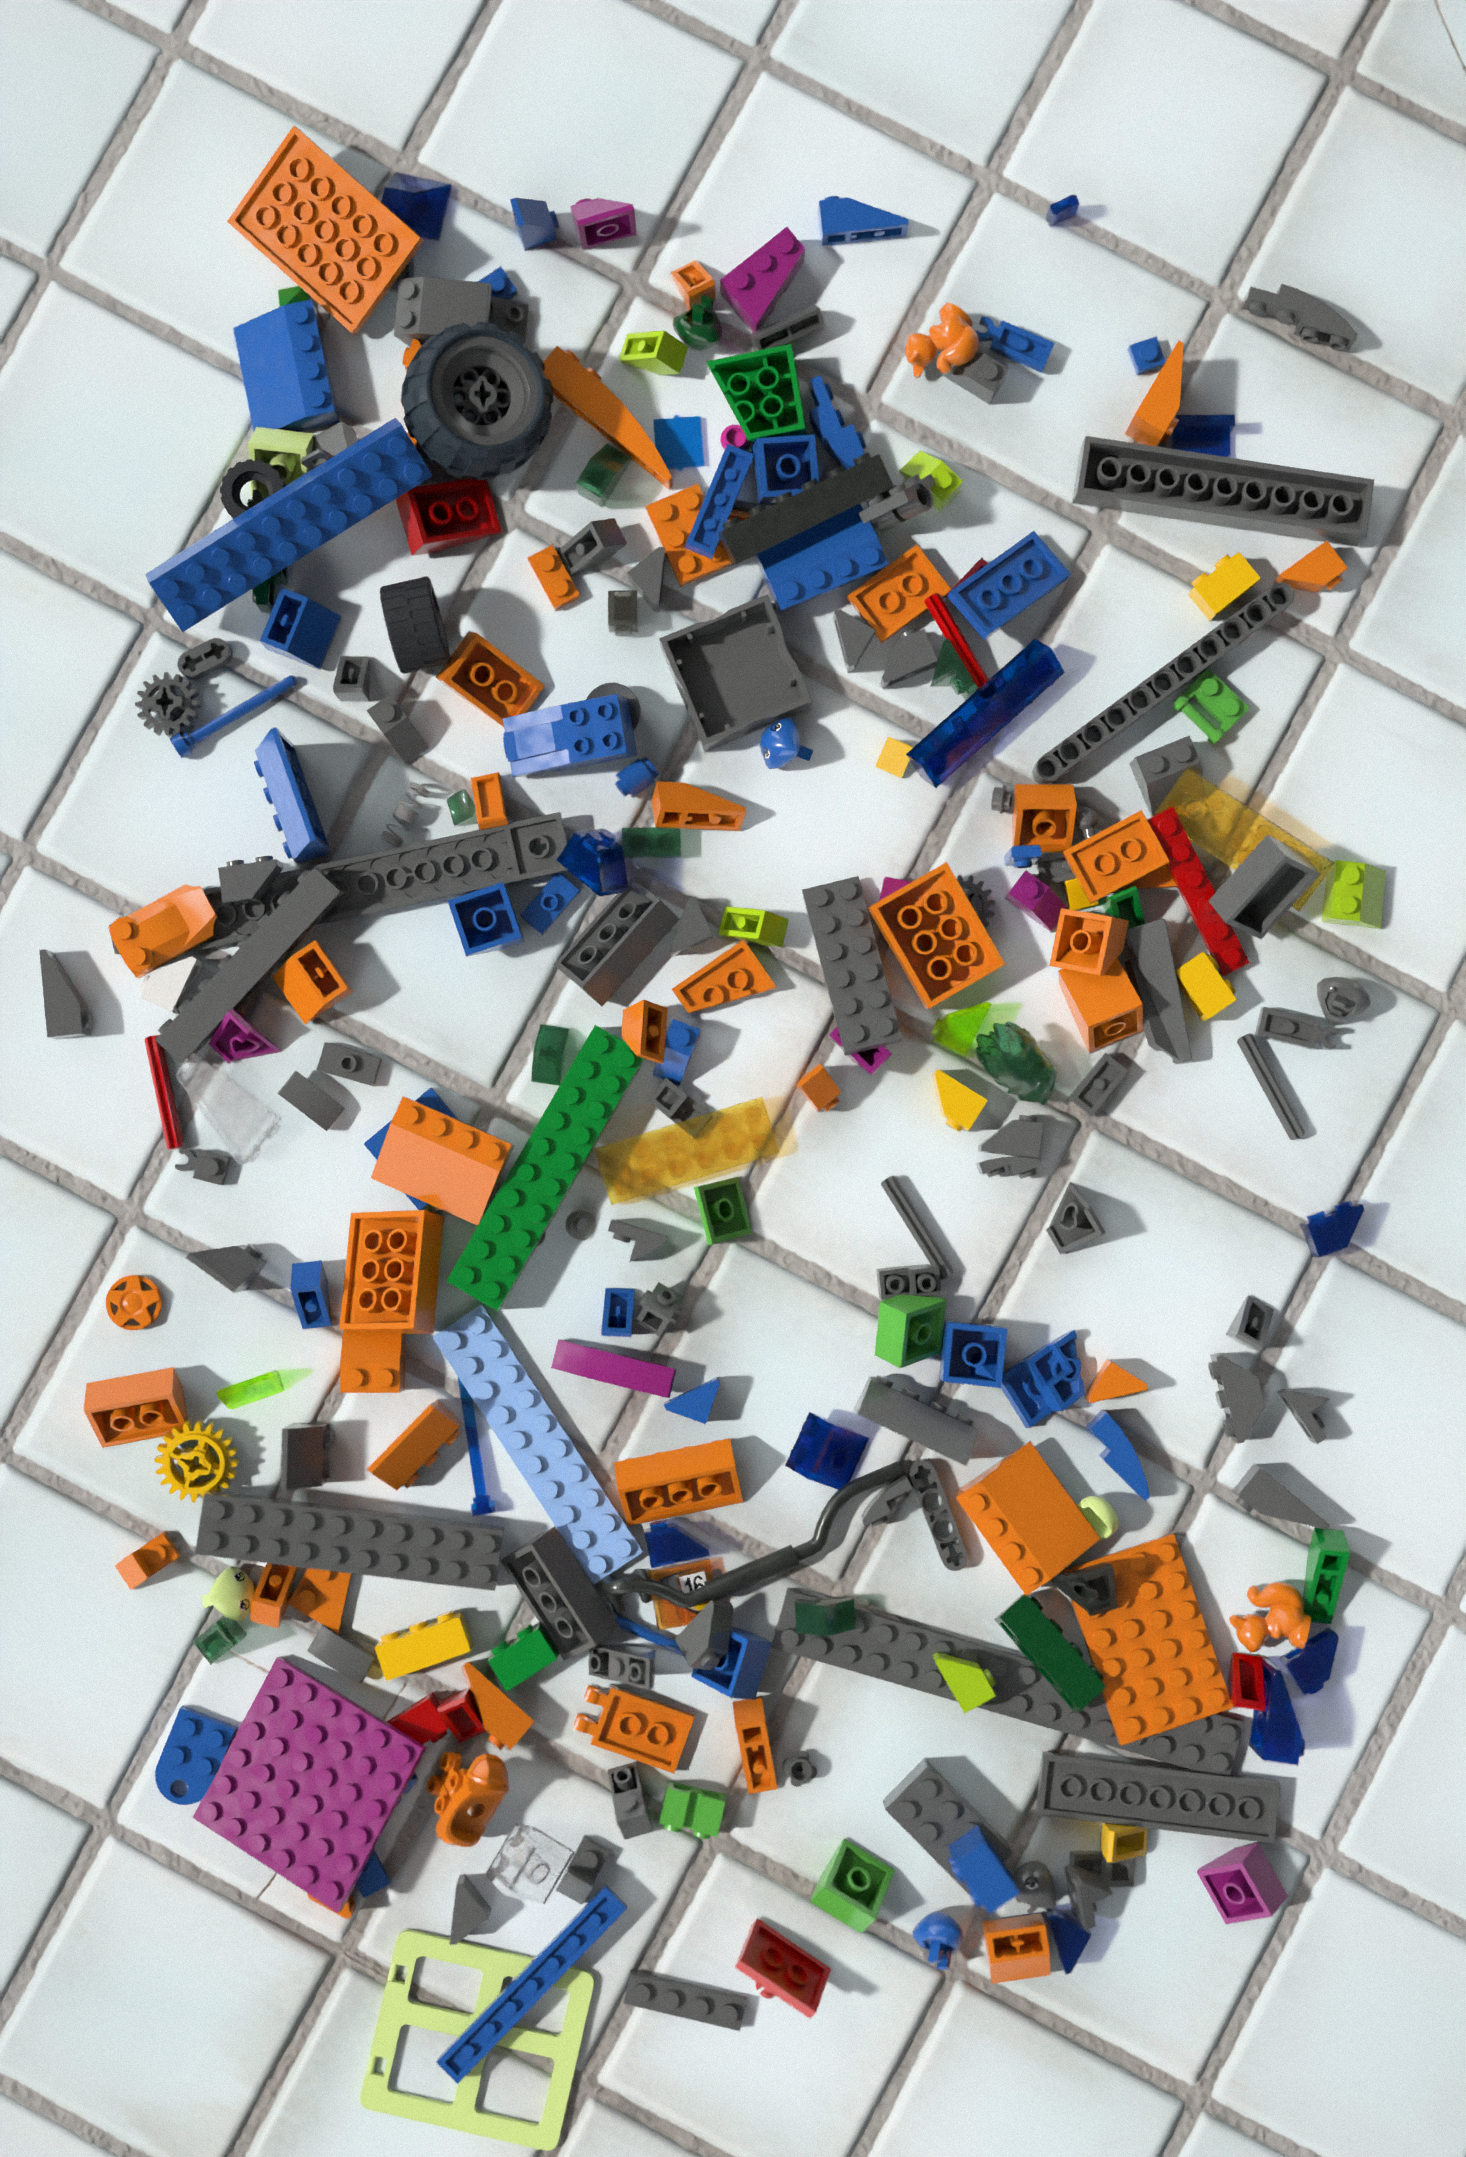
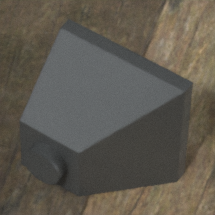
[186,1244,267,1293]

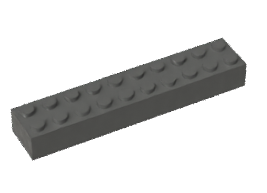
[1072,436,1375,546]
[195,1490,504,1591]

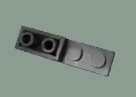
[1241,283,1358,350]

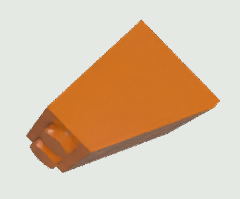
[1058,958,1143,1053]

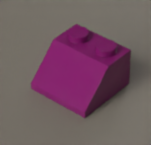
[1196,1843,1288,1924]

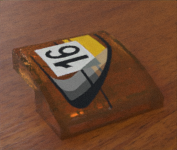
[647,1558,713,1630]

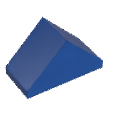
[601,1288,635,1337]
[664,1377,720,1424]

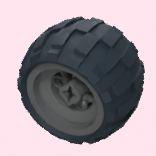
[401,321,553,480]

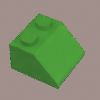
[875,1294,946,1368]
[810,1838,895,1934]

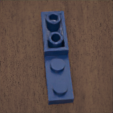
[809,375,866,470]

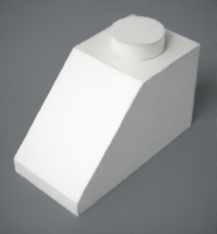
[140,956,203,1014]

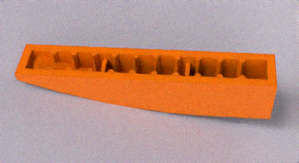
[543,346,673,490]

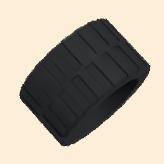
[380,576,450,674]

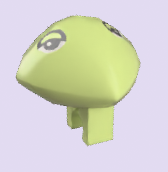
[201,1566,255,1622]

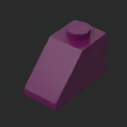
[1004,870,1069,932]

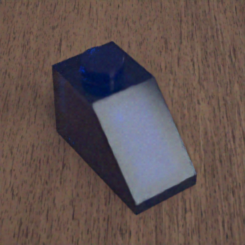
[644,1520,710,1568]
[1278,1627,1339,1695]

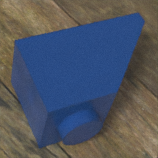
[510,198,560,251]
[653,1019,701,1086]
[290,1260,332,1329]

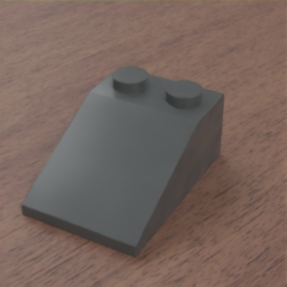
[394,277,492,347]

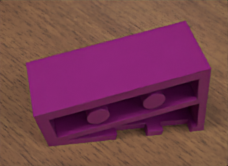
[720,227,805,333]

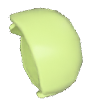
[1077,1496,1119,1542]

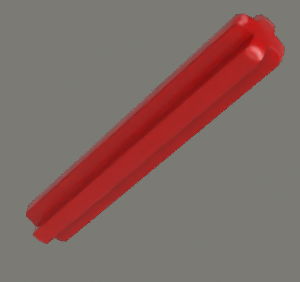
[925,593,995,698]
[144,1035,184,1150]

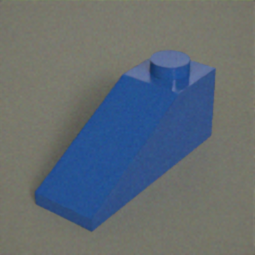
[818,196,909,246]

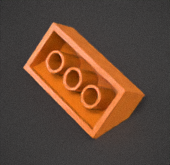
[614,1438,743,1526]

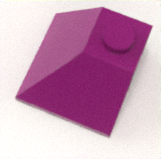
[571,198,637,250]

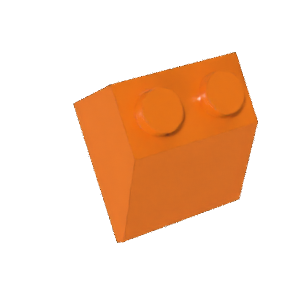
[1012,784,1077,852]
[1049,908,1129,976]

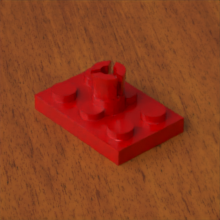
[735,1918,831,2019]

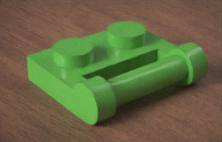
[1171,668,1249,745]

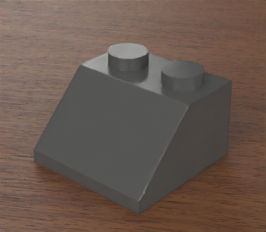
[1129,735,1206,816]
[280,1423,333,1489]

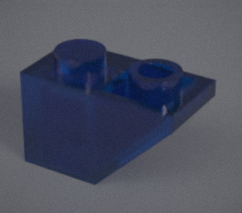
[1300,1201,1364,1257]

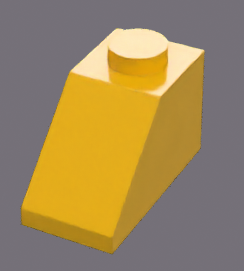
[932,1069,988,1132]

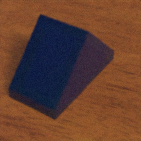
[1045,1908,1092,1974]

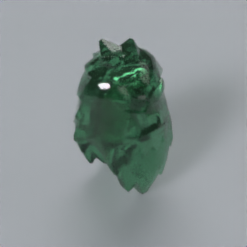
[975,1021,1057,1105]

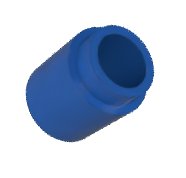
[615,756,659,798]

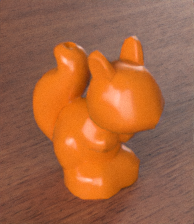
[905,303,979,378]
[1229,1582,1311,1653]

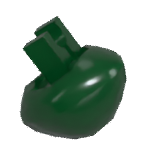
[673,294,722,350]

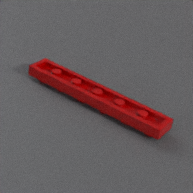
[1147,806,1250,976]

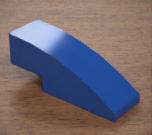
[1086,1410,1150,1501]

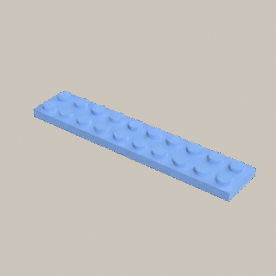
[433,1304,644,1585]

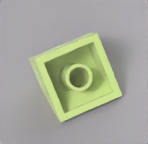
[248,427,314,498]

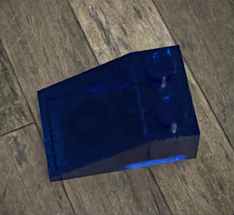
[1249,1657,1305,1765]

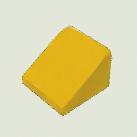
[875,737,914,778]
[1062,878,1099,910]

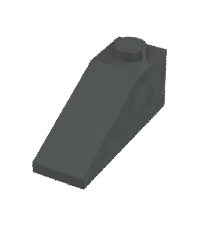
[39,949,94,1039]
[1232,1464,1329,1530]

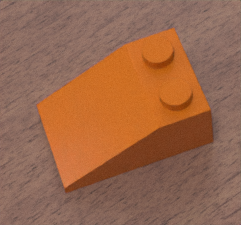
[1125,340,1184,446]
[435,631,545,728]
[340,1330,405,1393]

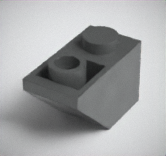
[218,856,283,906]
[607,1762,653,1840]

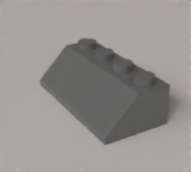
[554,879,680,1006]
[854,1375,978,1466]
[500,1526,619,1660]

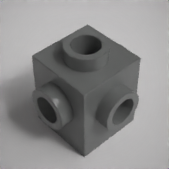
[635,1282,684,1336]

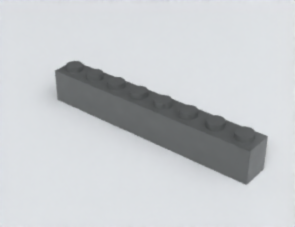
[155,867,346,1064]

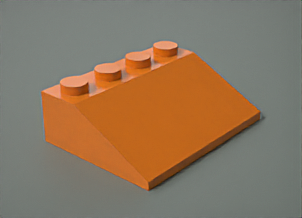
[867,862,1005,1009]
[371,1096,515,1226]
[339,1210,444,1334]
[956,1440,1100,1596]

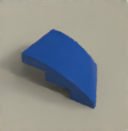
[1001,1330,1085,1428]

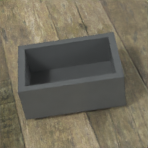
[1209,834,1320,939]

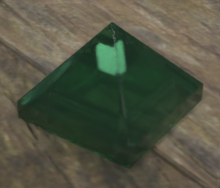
[447,789,475,826]

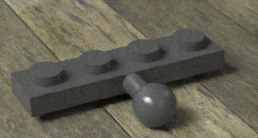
[1036,807,1098,886]

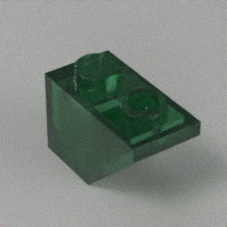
[576,443,632,508]

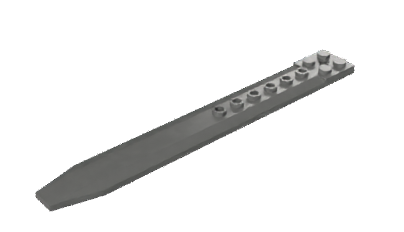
[109,812,573,955]

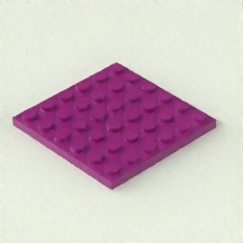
[192,1656,427,1913]

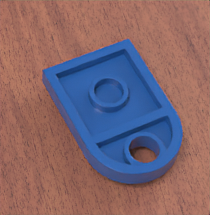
[155,1705,237,1805]

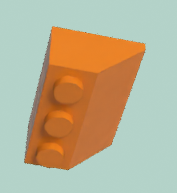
[84,1367,188,1448]
[367,1399,463,1491]

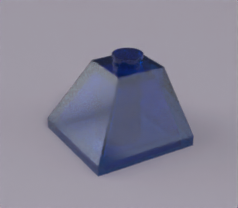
[381,172,452,241]

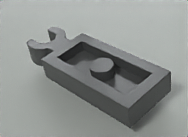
[1255,1007,1340,1050]

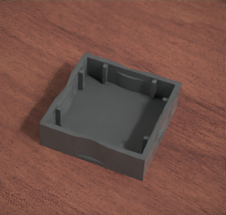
[659,595,812,752]

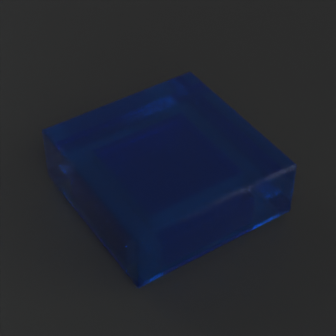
[1046,194,1080,227]

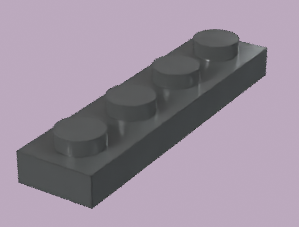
[624,1970,747,2031]

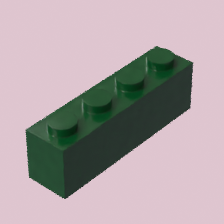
[994,1594,1107,1713]

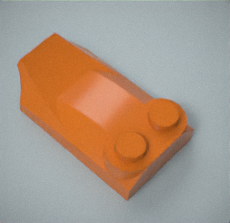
[108,884,217,979]

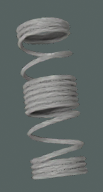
[380,782,431,847]

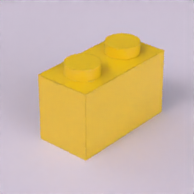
[1188,552,1261,621]
[1175,951,1237,1022]

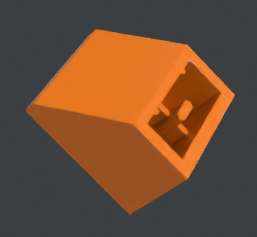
[272,940,354,1025]
[982,1913,1050,1984]

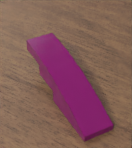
[551,1339,677,1398]

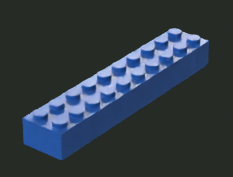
[145,417,432,632]

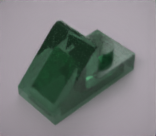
[930,638,978,700]

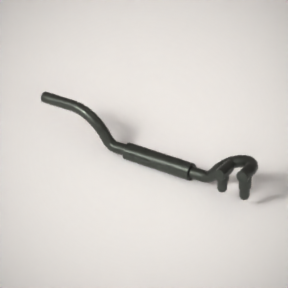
[601,1461,903,1615]

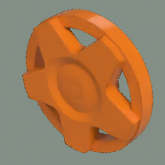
[106,1275,163,1330]

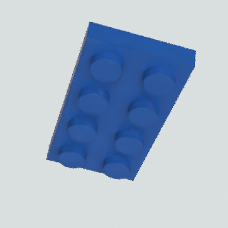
[947,531,1071,641]

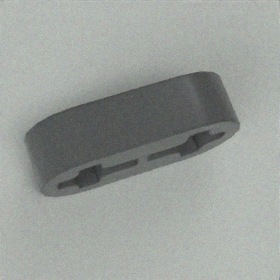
[177,638,232,680]

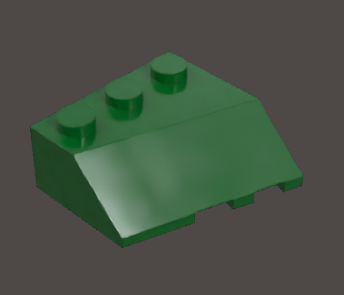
[706,344,808,442]

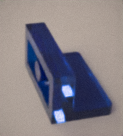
[1172,414,1235,457]

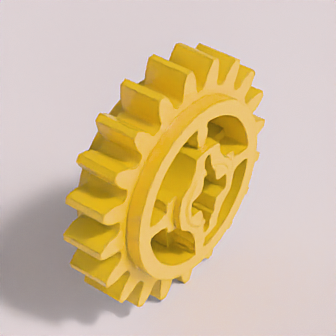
[154,1419,239,1503]

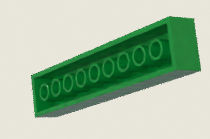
[446,1025,646,1311]

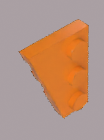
[672,939,777,1014]
[287,1568,352,1633]

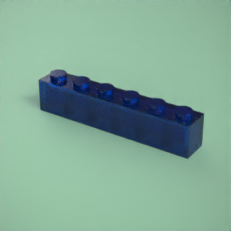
[906,639,1065,788]

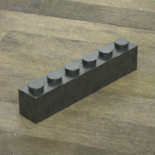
[718,452,894,565]

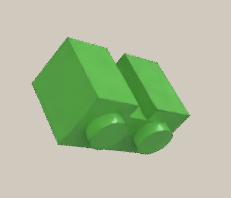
[659,1781,726,1839]

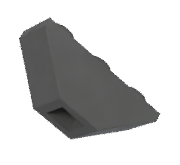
[1208,1353,1265,1444]
[589,1644,656,1689]

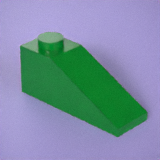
[1303,1528,1350,1624]

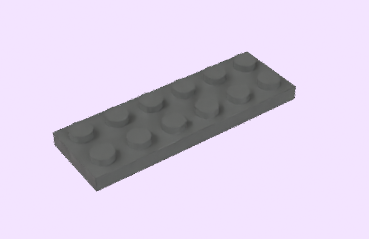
[802,876,902,1056]

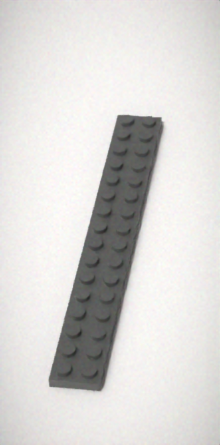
[771,1588,1244,1776]

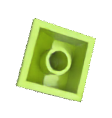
[1322,860,1386,929]

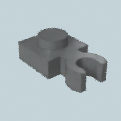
[175,1149,231,1186]

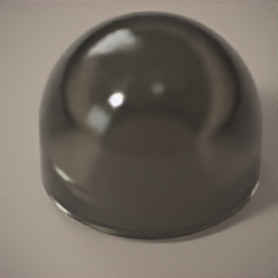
[565,1210,596,1240]

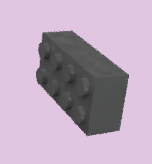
[883,1758,1013,1894]

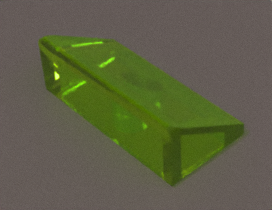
[216,1370,284,1409]

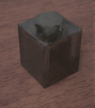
[608,590,638,637]

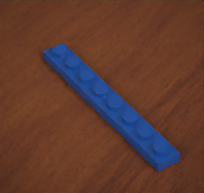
[436,1885,627,2084]

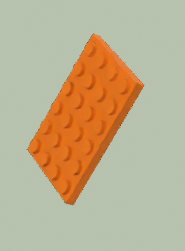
[227,126,424,335]
[1061,1533,1233,1746]

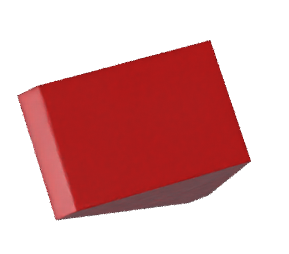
[1227,1652,1266,1711]
[437,1688,486,1743]

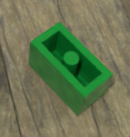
[488,1624,559,1691]

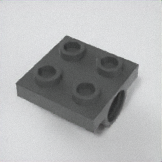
[859,474,936,531]

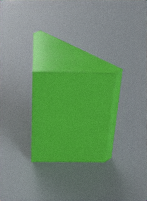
[694,1177,753,1245]

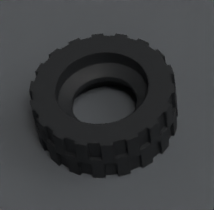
[220,459,286,519]

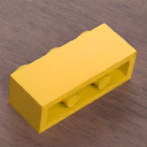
[374,1610,474,1681]

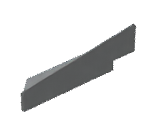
[1124,919,1192,1064]

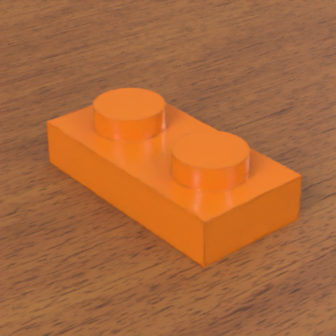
[527,545,580,611]

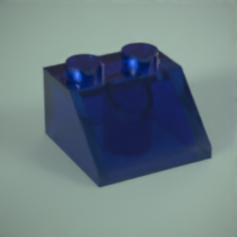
[557,828,629,897]
[785,1412,869,1490]

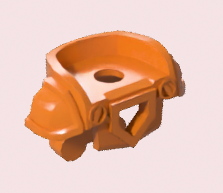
[426,1752,509,1847]

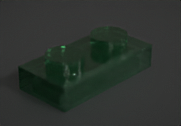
[622,827,681,859]

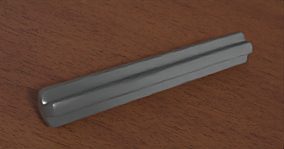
[1237,1033,1305,1140]
[881,1176,954,1280]

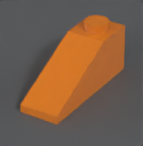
[651,781,746,831]
[461,1661,535,1751]
[732,1697,778,1794]

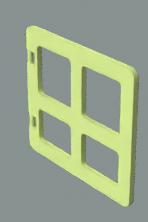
[360,1929,594,2151]

